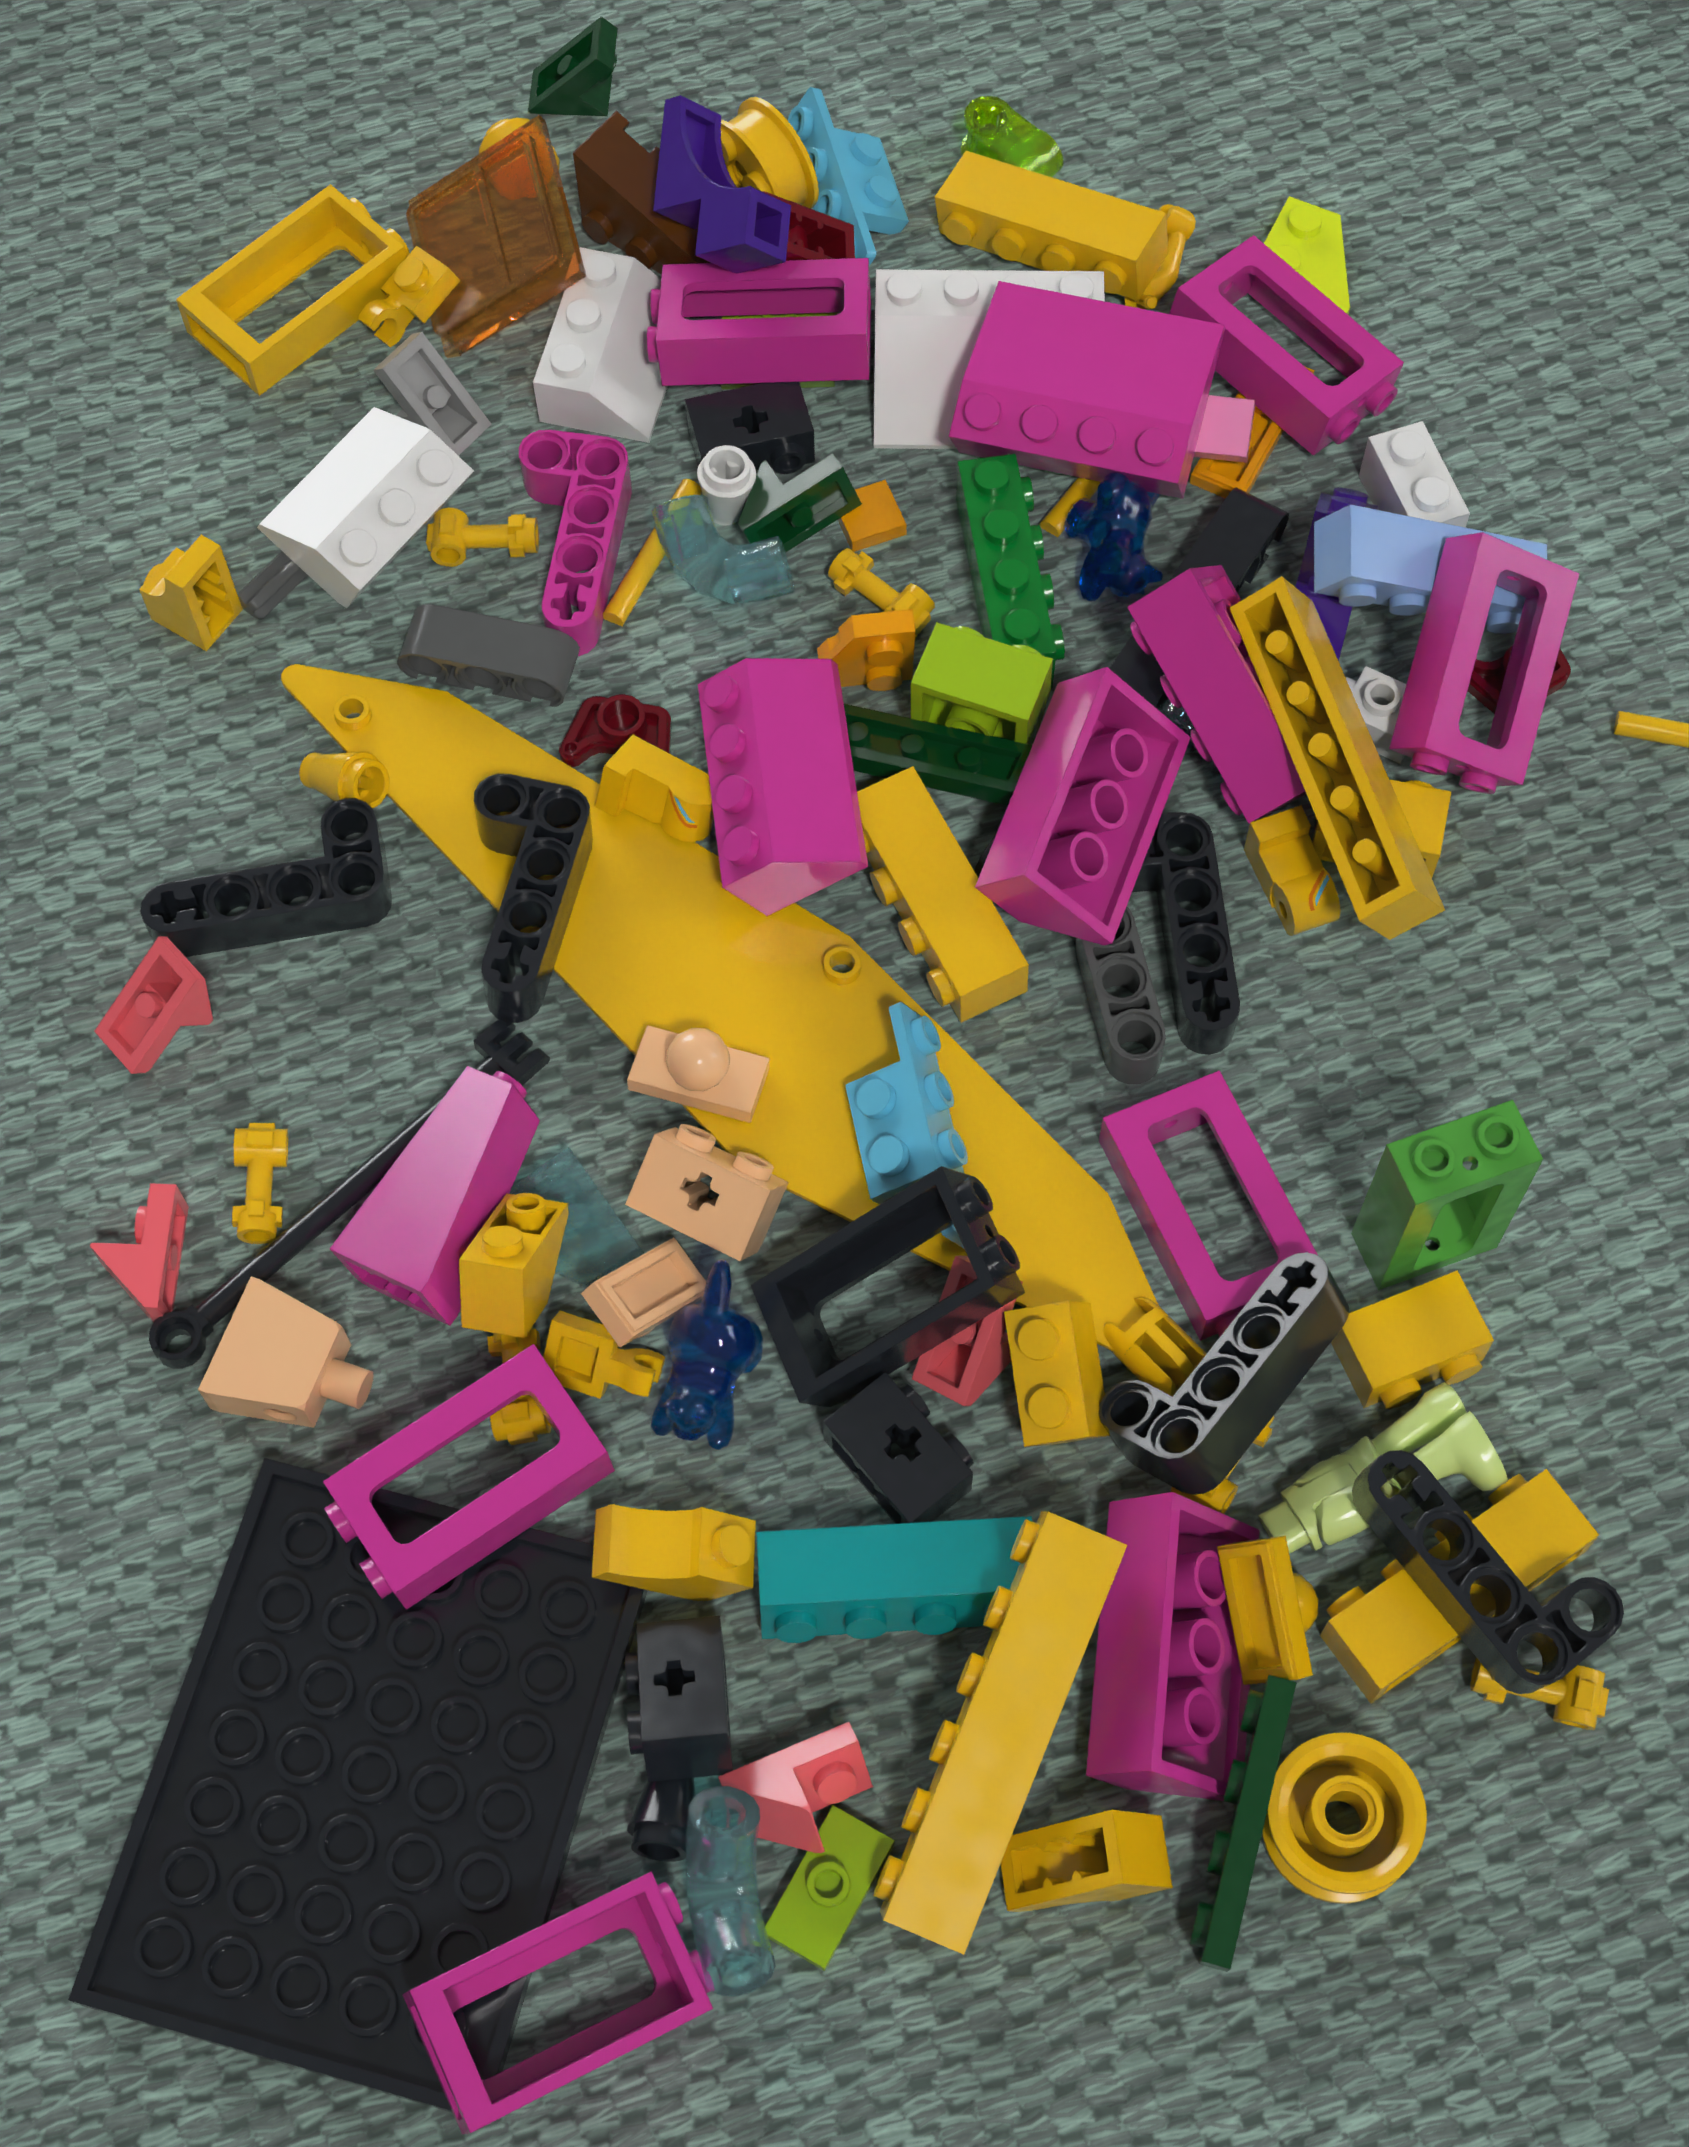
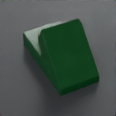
[528,17,618,116]
[738,453,862,565]

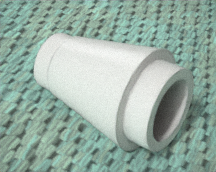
[697,445,756,526]

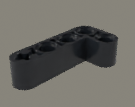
[474,774,593,1023]
[140,798,392,957]
[1132,812,1240,1055]
[1099,1252,1349,1495]
[1352,1450,1624,1694]

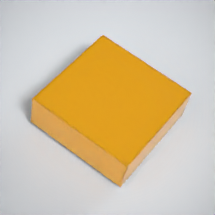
[838,479,907,552]

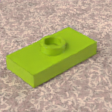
[762,1805,895,1971]

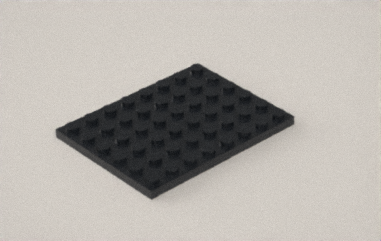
[68,1458,648,2113]

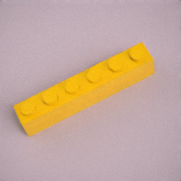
[1230,576,1445,940]
[874,1511,1127,1955]

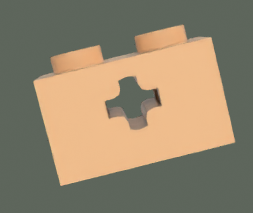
[625,1124,789,1261]

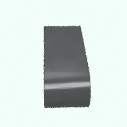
[397,604,580,707]
[1075,906,1166,1084]

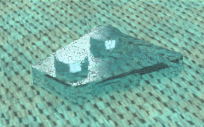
[509,1147,644,1288]

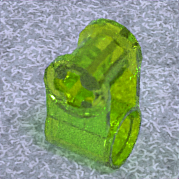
[960,96,1064,177]

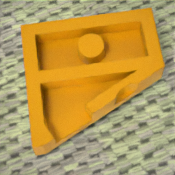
[817,609,916,691]

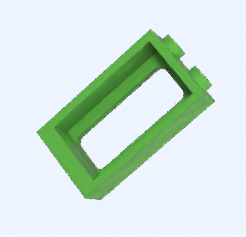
[1351,1100,1543,1290]

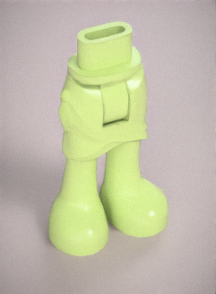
[1258,1382,1508,1554]

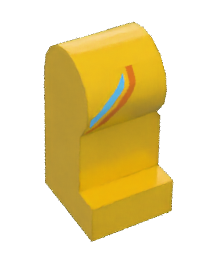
[595,735,714,842]
[1244,805,1341,936]

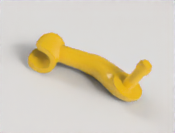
[1124,204,1196,310]

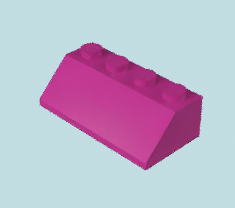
[1127,565,1306,824]
[698,658,868,916]
[975,667,1191,945]
[1086,1492,1260,1801]

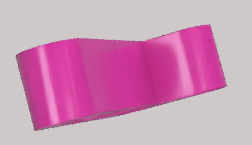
[519,430,632,656]

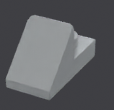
[373,332,492,456]

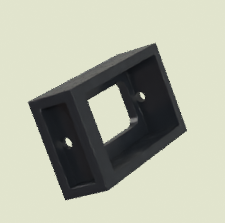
[751,1166,1025,1407]

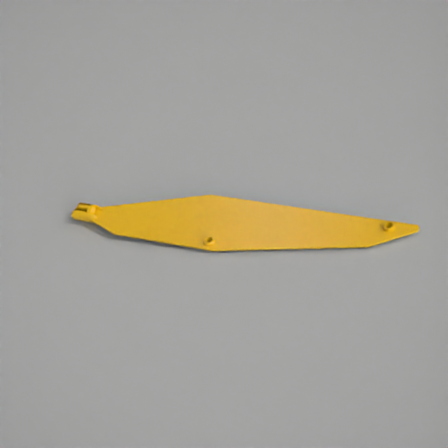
[281,664,1207,1397]

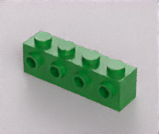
[956,454,1065,688]

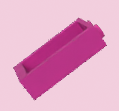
[1169,235,1404,456]
[647,258,871,386]
[1389,532,1579,794]
[1099,1070,1318,1341]
[323,1344,615,1610]
[403,1871,714,2134]

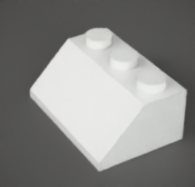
[533,247,690,443]
[257,407,474,608]

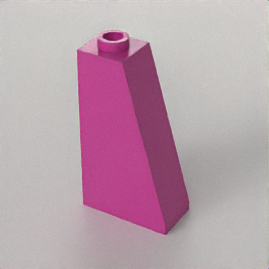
[330,1066,540,1326]

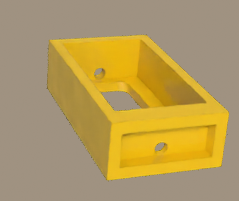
[176,184,410,396]

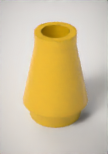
[299,752,389,808]

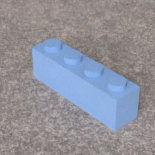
[1314,504,1547,634]

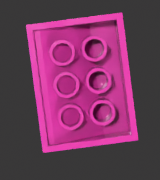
[949,281,1225,499]

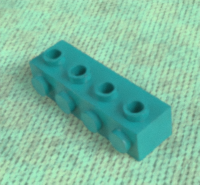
[756,1516,1032,1643]

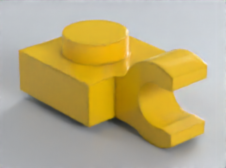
[358,246,460,347]
[543,1310,665,1399]

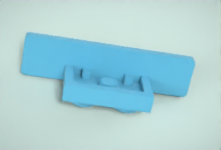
[788,87,909,266]
[845,1002,968,1248]

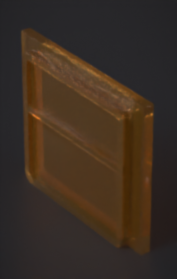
[406,115,586,358]

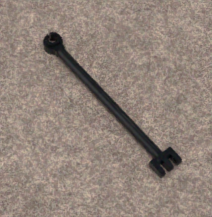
[149,1019,550,1369]

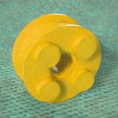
[721,97,819,209]
[1262,1733,1427,1904]

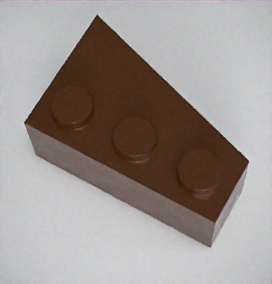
[573,110,711,275]

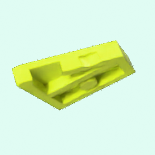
[1264,196,1350,314]

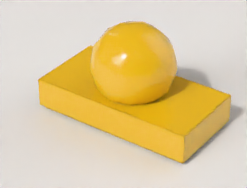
[1217,1535,1319,1685]

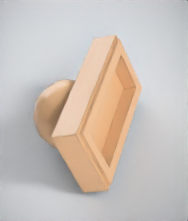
[627,1025,769,1123]
[581,1237,712,1348]

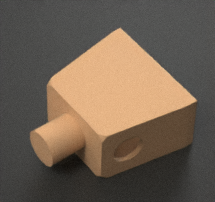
[198,1276,374,1428]

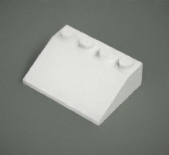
[874,269,1105,449]

